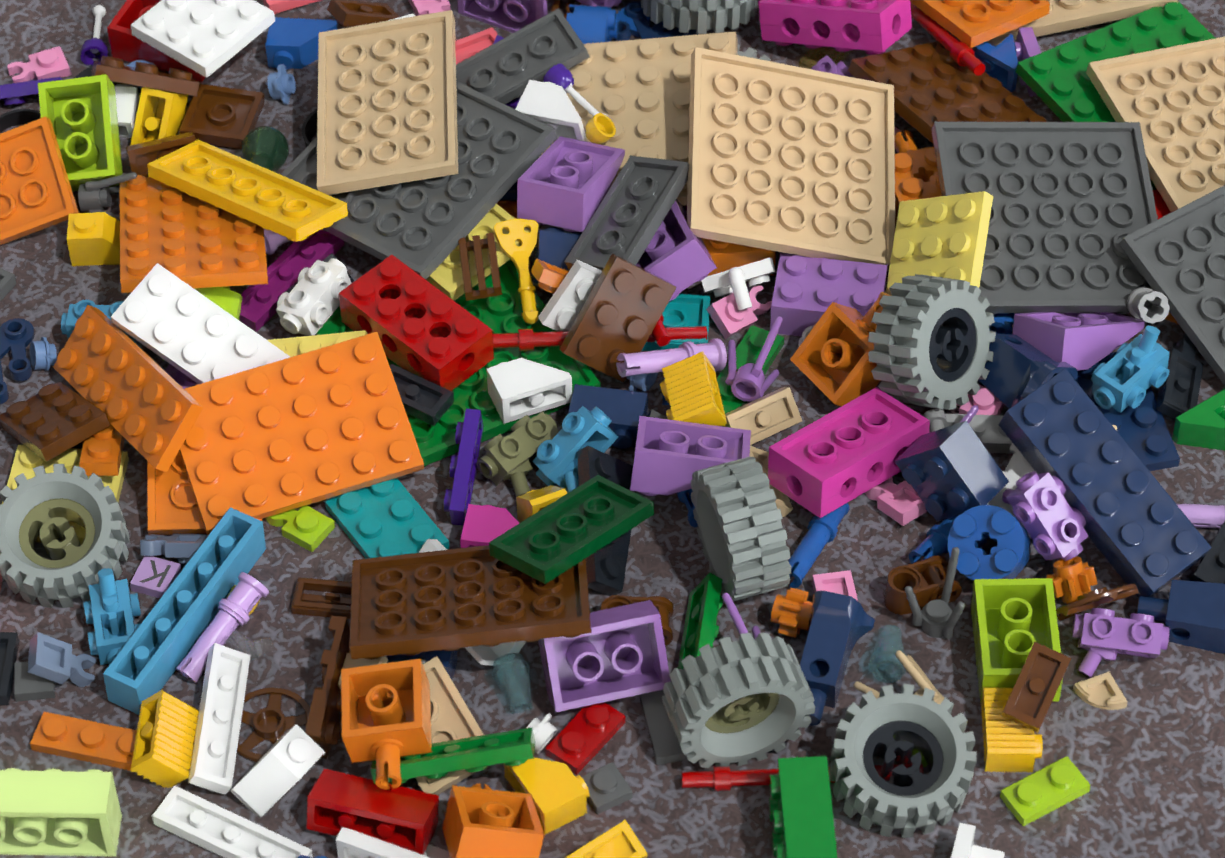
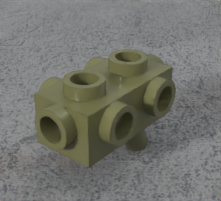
[477,411,559,497]

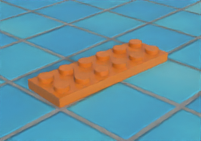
[53,305,203,472]

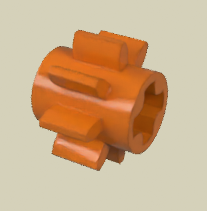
[1046,556,1098,604]
[771,588,813,638]

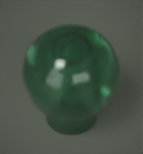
[242,126,289,172]

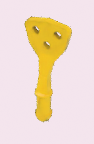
[493,218,539,325]

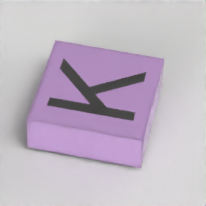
[130,556,181,598]

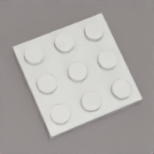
[131,0,275,78]

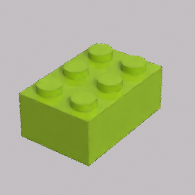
[38,74,123,191]
[971,578,1063,703]

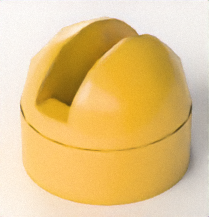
[585,113,616,144]

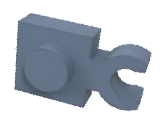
[140,534,209,563]
[28,632,96,687]

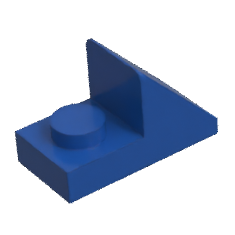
[960,34,1018,92]

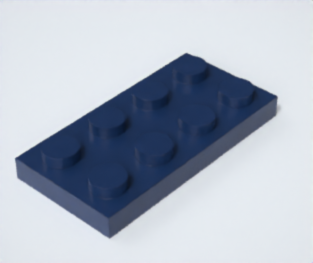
[1076,352,1180,471]

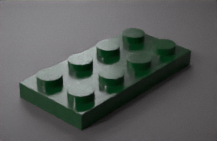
[489,475,654,584]

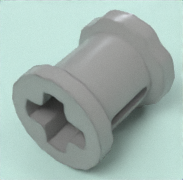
[1127,287,1170,324]

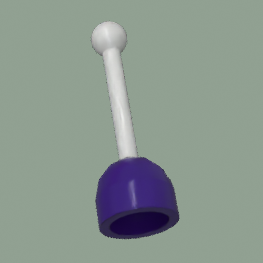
[80,5,108,65]
[543,64,608,116]

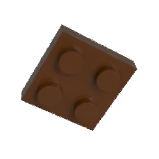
[179,83,265,150]

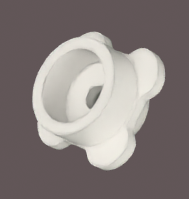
[526,713,558,754]

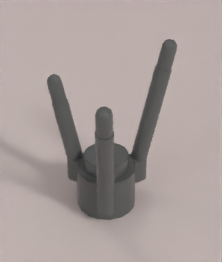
[78,172,137,221]
[905,547,965,638]

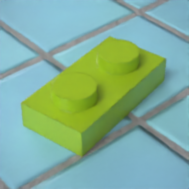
[1000,756,1090,826]

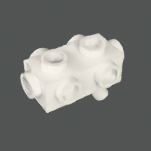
[276,258,352,336]

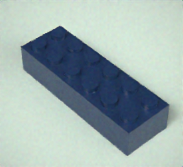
[998,368,1212,598]

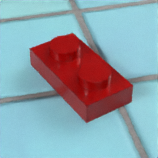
[545,702,626,775]

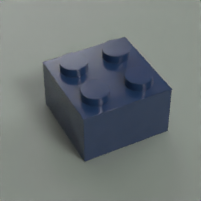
[894,421,1009,522]

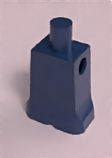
[978,334,1078,409]
[1137,580,1225,654]
[800,590,875,726]

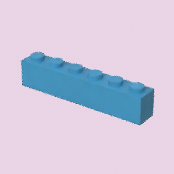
[103,507,266,715]

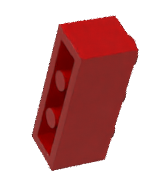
[306,768,439,855]

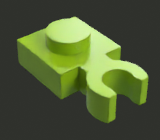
[266,505,335,552]

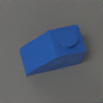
[265,18,338,70]

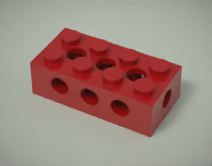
[339,255,494,391]

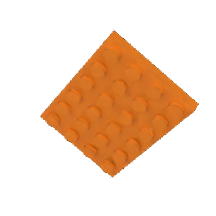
[119,175,268,293]
[179,332,424,535]

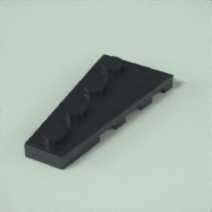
[577,446,637,596]

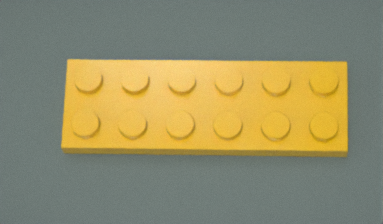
[147,140,348,242]

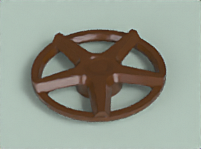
[1056,584,1138,621]
[237,688,310,762]

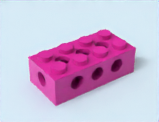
[758,0,912,55]
[768,387,930,518]

